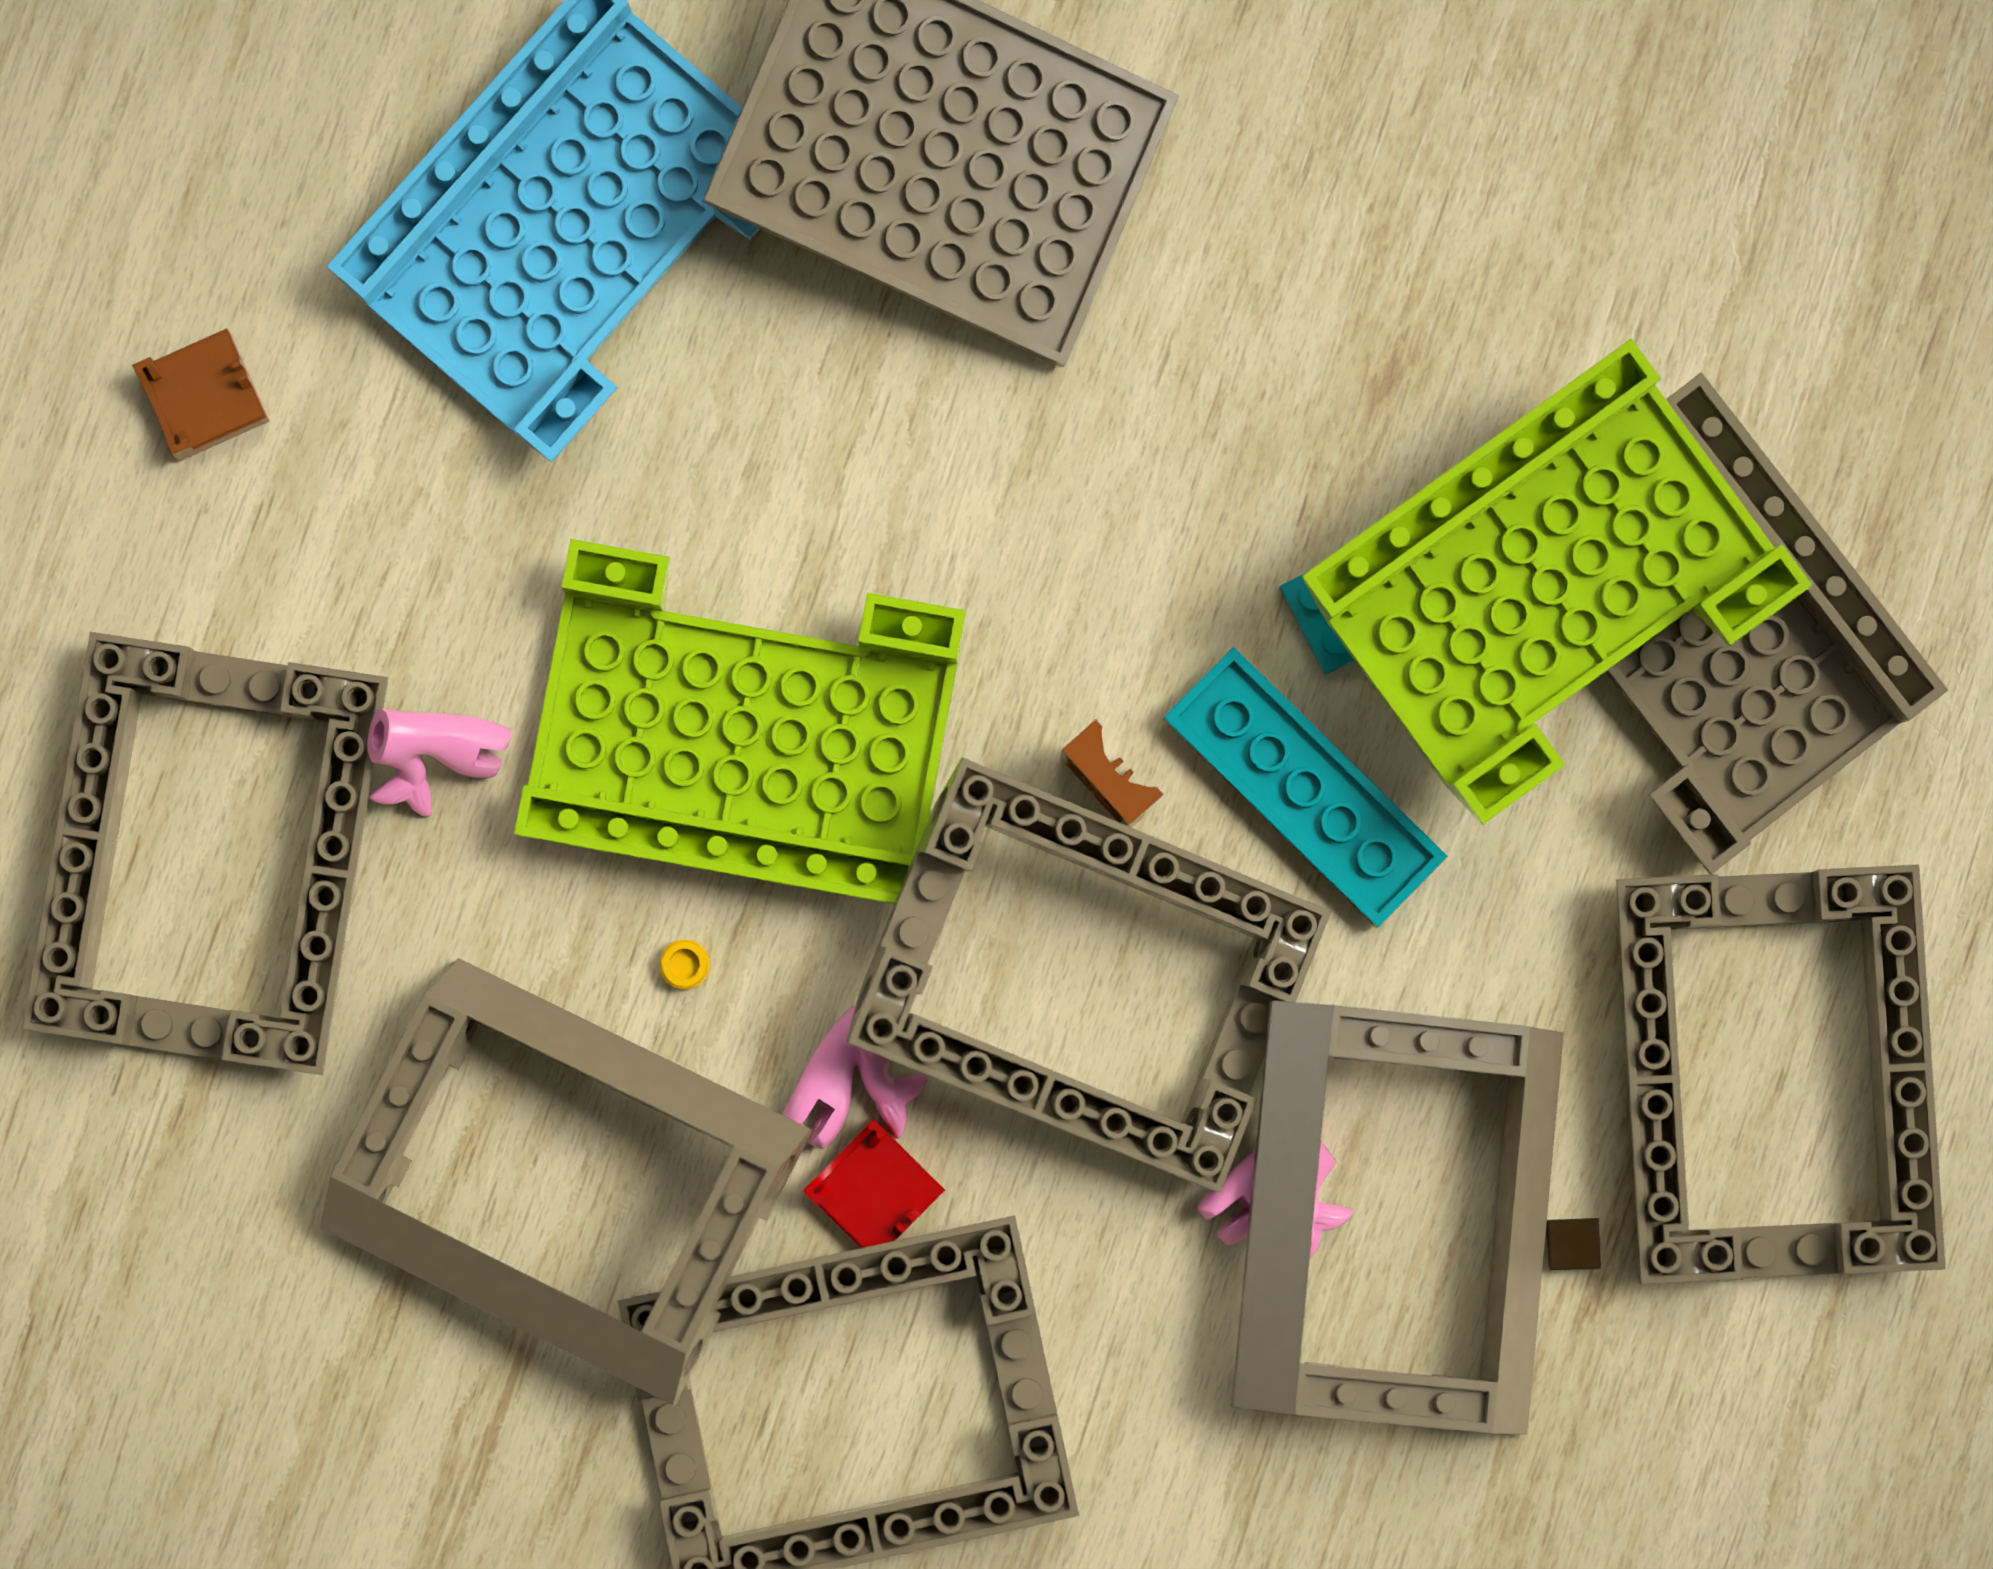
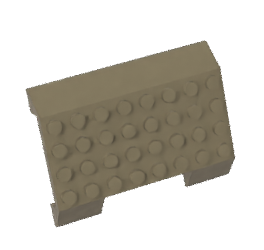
[1605,372,1948,875]

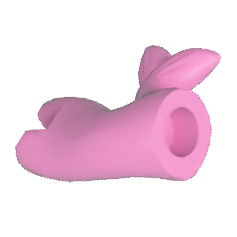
[367,709,511,817]
[782,1005,928,1150]
[1197,1141,1353,1258]

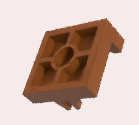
[132,328,270,461]
[1060,719,1164,828]

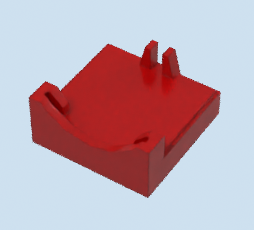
[803,1119,945,1248]

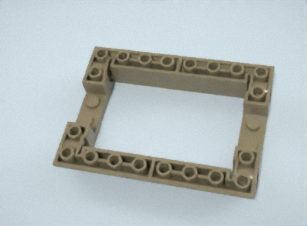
[22,632,389,1075]
[847,758,1332,1193]
[1616,864,1946,1284]
[320,958,812,1406]
[1231,1001,1564,1435]
[618,1215,1079,1569]

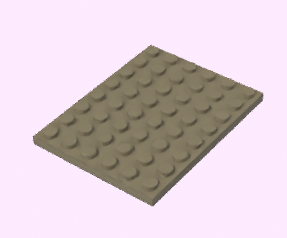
[701,0,1179,367]

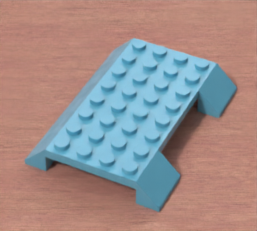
[327,0,759,463]

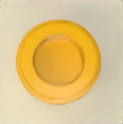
[660,939,711,990]

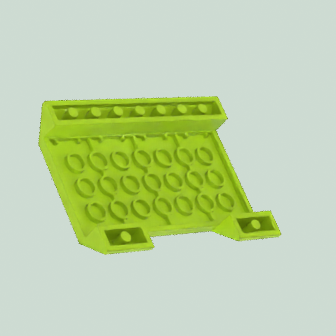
[1302,338,1812,825]
[514,539,966,904]

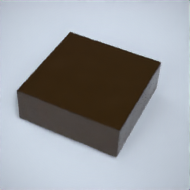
[1547,1218,1601,1270]

